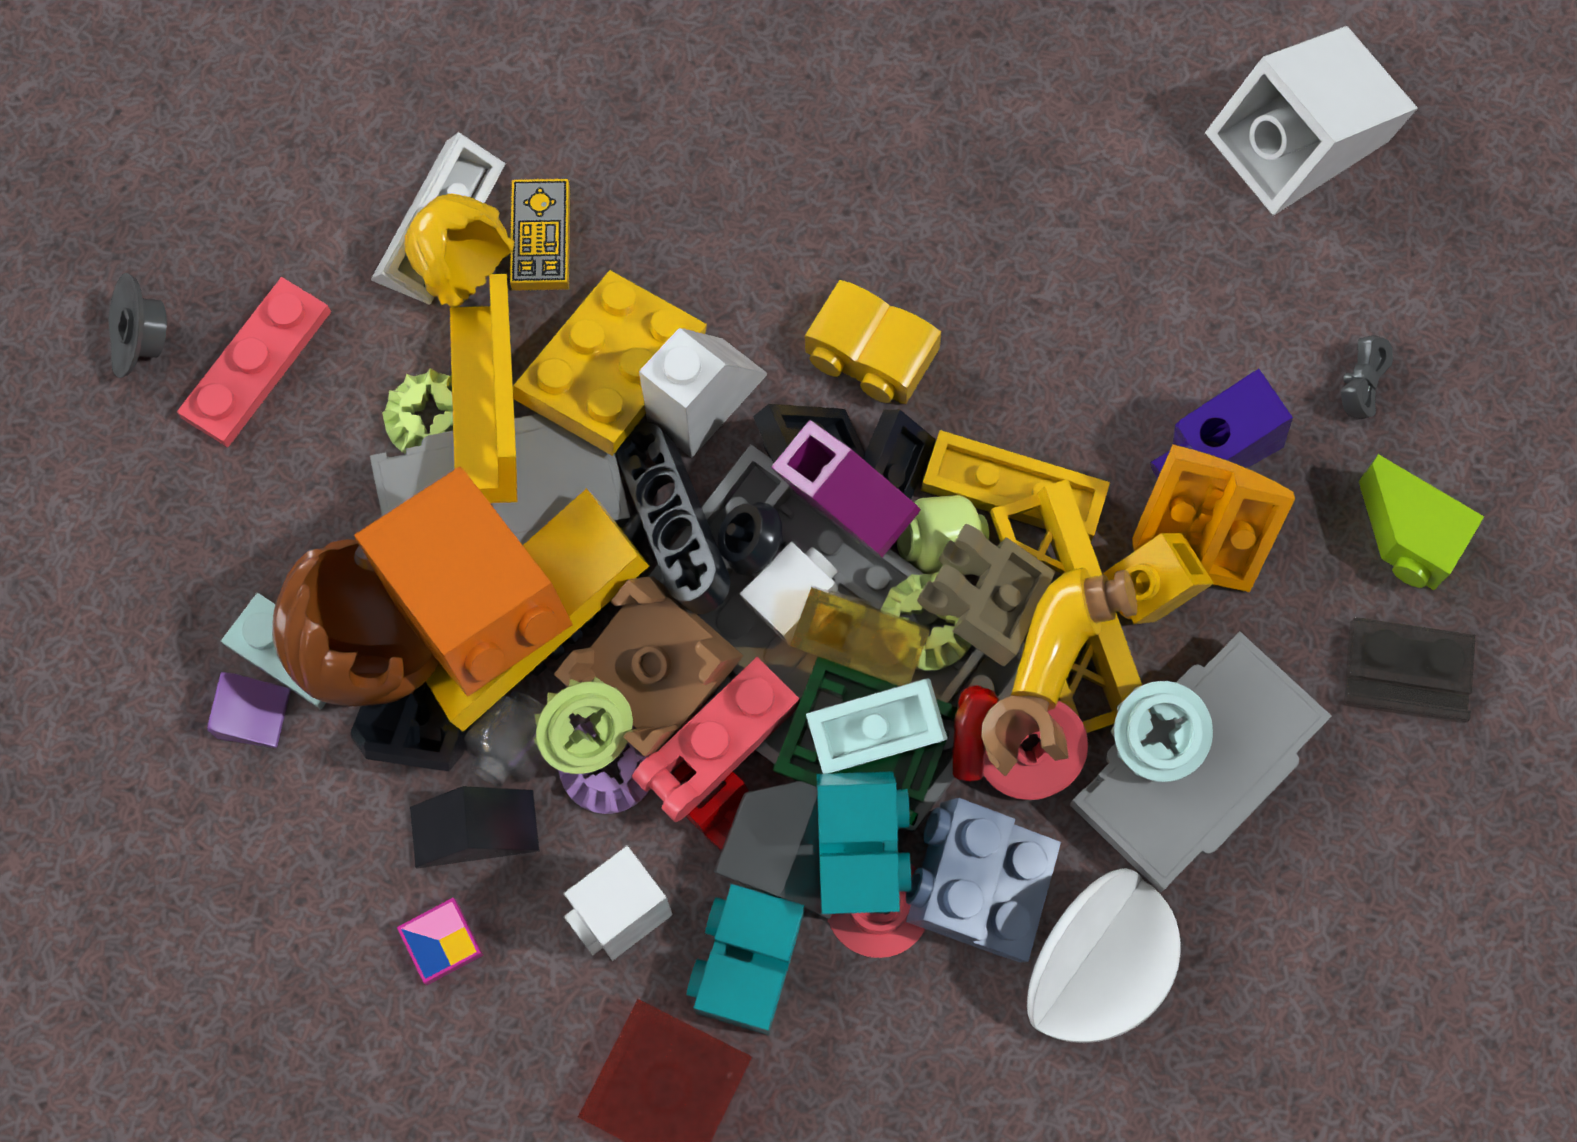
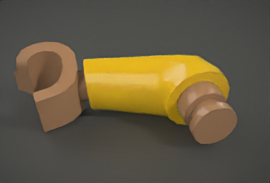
[981,567,1137,777]

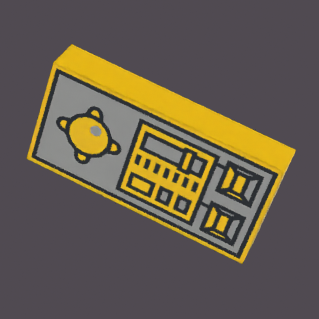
[510,179,570,290]

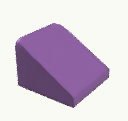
[208,672,291,748]

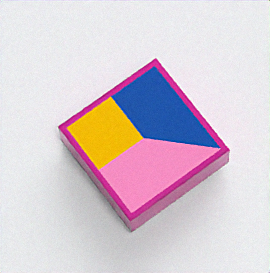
[397,897,484,985]

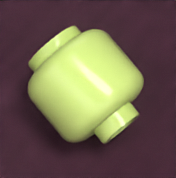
[896,495,989,574]

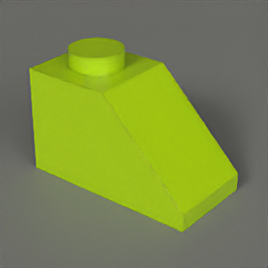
[1358,454,1484,590]

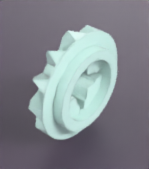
[1111,681,1213,782]

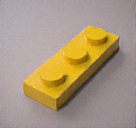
[921,430,1110,542]

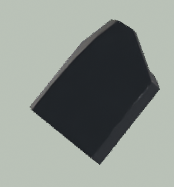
[350,682,469,772]

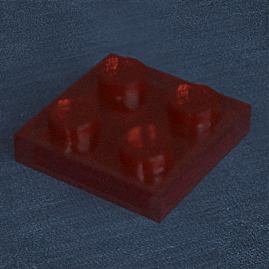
[578,999,753,1142]

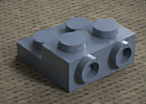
[906,798,1061,962]

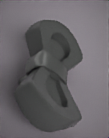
[1341,335,1393,419]

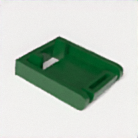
[773,654,959,826]

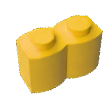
[805,280,941,404]

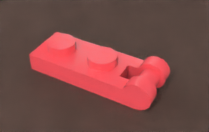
[632,657,800,822]

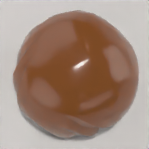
[272,539,439,707]

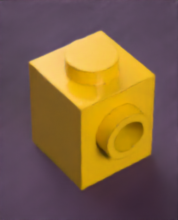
[1104,533,1214,624]

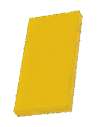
[426,488,649,731]

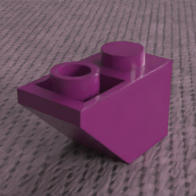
[771,420,921,557]

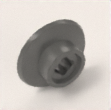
[108,273,167,378]

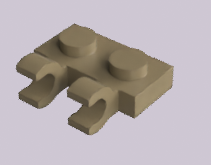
[917,524,1055,667]

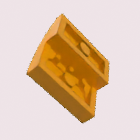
[1132,445,1295,592]

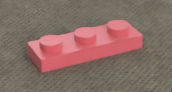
[177,277,331,447]

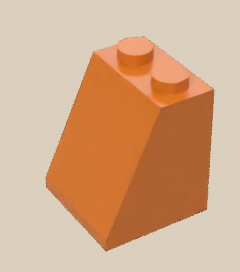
[354,466,573,697]

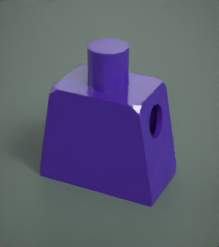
[1150,369,1293,479]

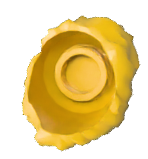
[405,193,515,308]

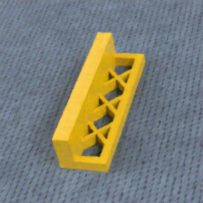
[450,274,518,503]
[989,479,1150,733]

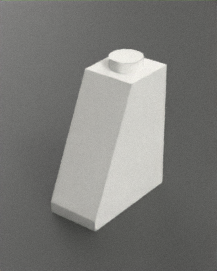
[639,328,767,458]

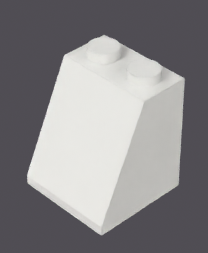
[1205,26,1418,216]

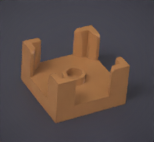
[554,576,743,757]

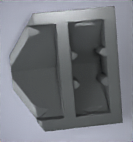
[713,781,832,919]

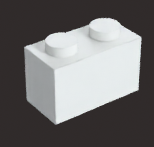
[564,846,673,961]

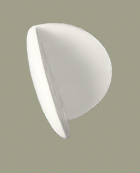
[1027,869,1181,1043]

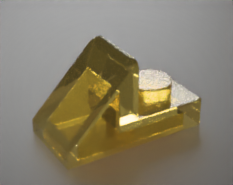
[790,586,930,686]

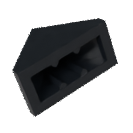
[410,786,540,869]

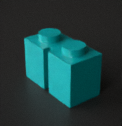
[817,772,911,914]
[686,884,805,1036]

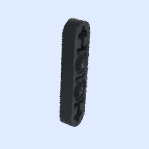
[617,422,731,614]

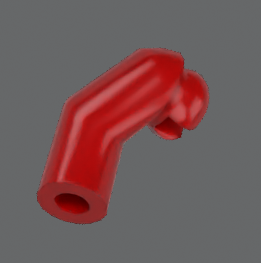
[952,685,999,781]

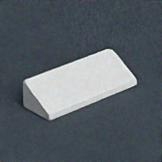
[371,132,506,305]

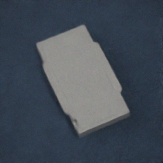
[370,414,630,545]
[1070,631,1331,893]

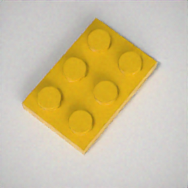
[513,270,707,456]

